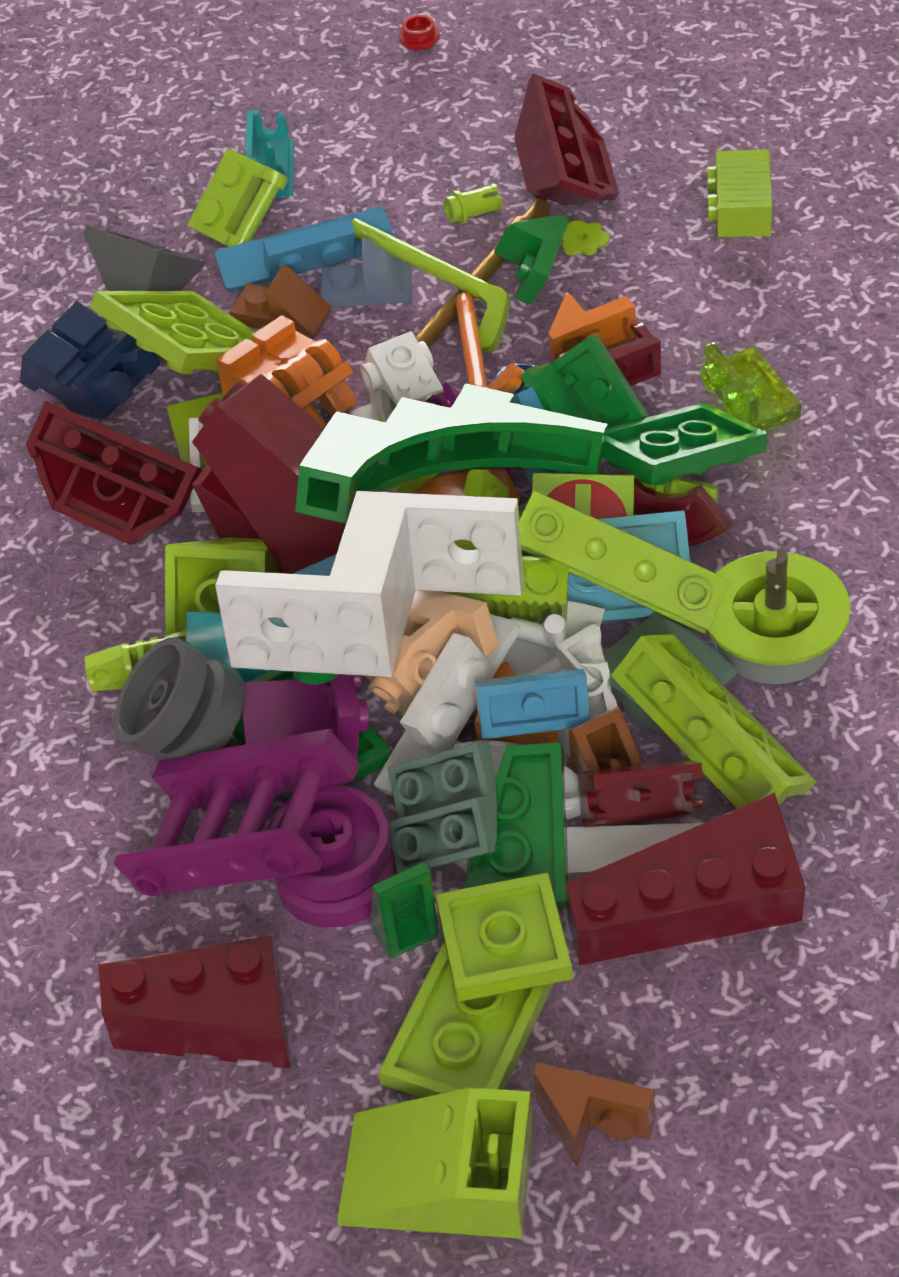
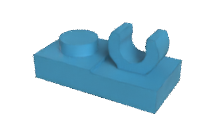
[475,669,590,739]

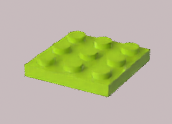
[90,291,256,374]

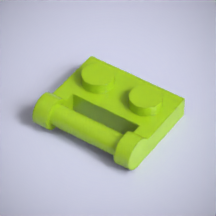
[187,148,289,247]

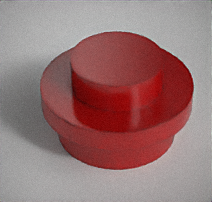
[399,15,440,50]

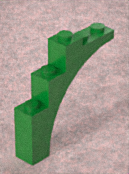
[295,383,607,524]

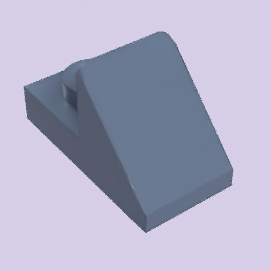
[321,238,412,308]

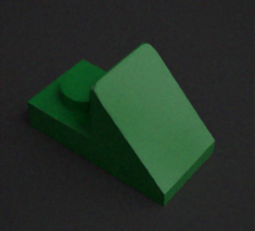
[494,215,569,304]

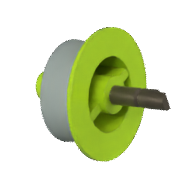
[707,548,851,684]

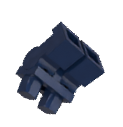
[19,300,160,419]

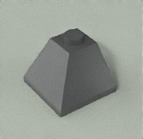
[84,225,205,291]

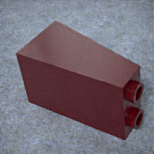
[192,373,399,574]

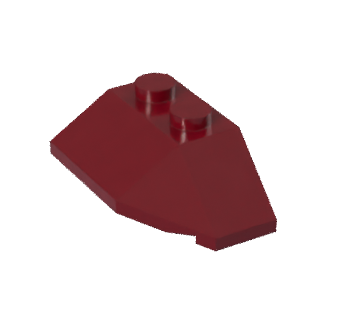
[514,73,619,205]
[26,401,202,545]

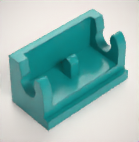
[245,110,295,199]

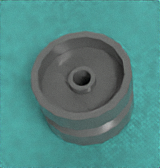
[114,637,245,762]

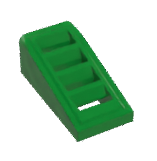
[371,862,439,958]

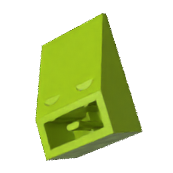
[337,1087,534,1239]

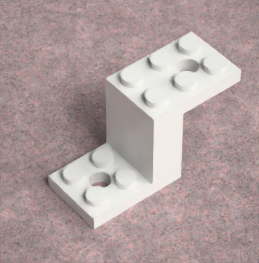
[215,491,524,677]

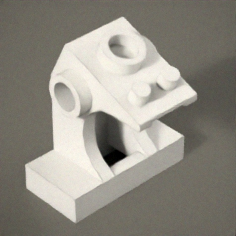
[350,331,443,422]

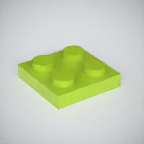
[435,873,573,1002]

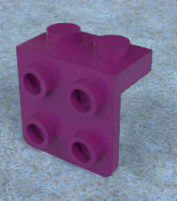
[241,674,369,760]

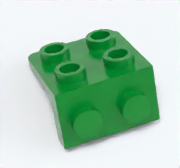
[521,334,649,428]

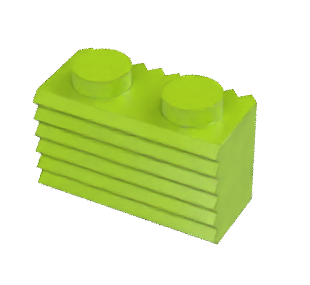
[707,149,772,237]
[461,556,569,624]

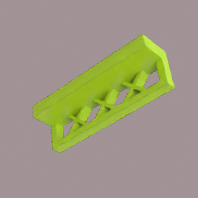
[611,634,817,809]

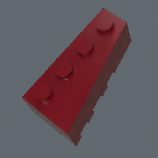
[565,793,805,966]

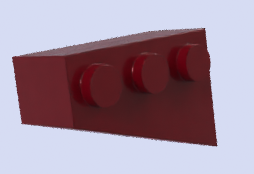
[98,936,291,1069]

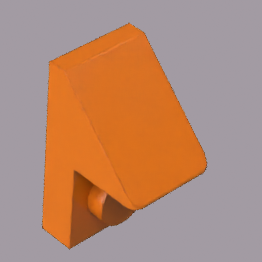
[548,293,636,362]

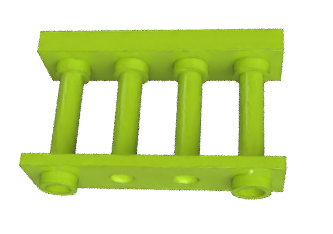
[519,490,731,635]

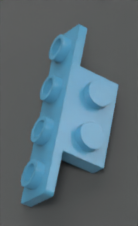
[215,207,394,292]

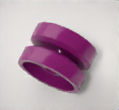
[268,785,396,928]

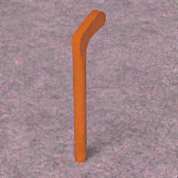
[455,292,525,394]

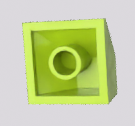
[165,537,279,635]

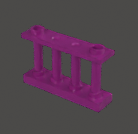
[114,729,359,896]

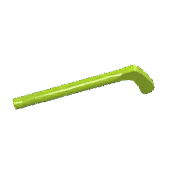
[351,218,510,353]

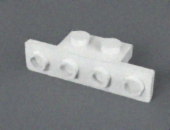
[374,614,520,796]

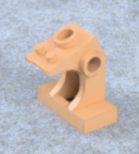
[366,590,500,714]

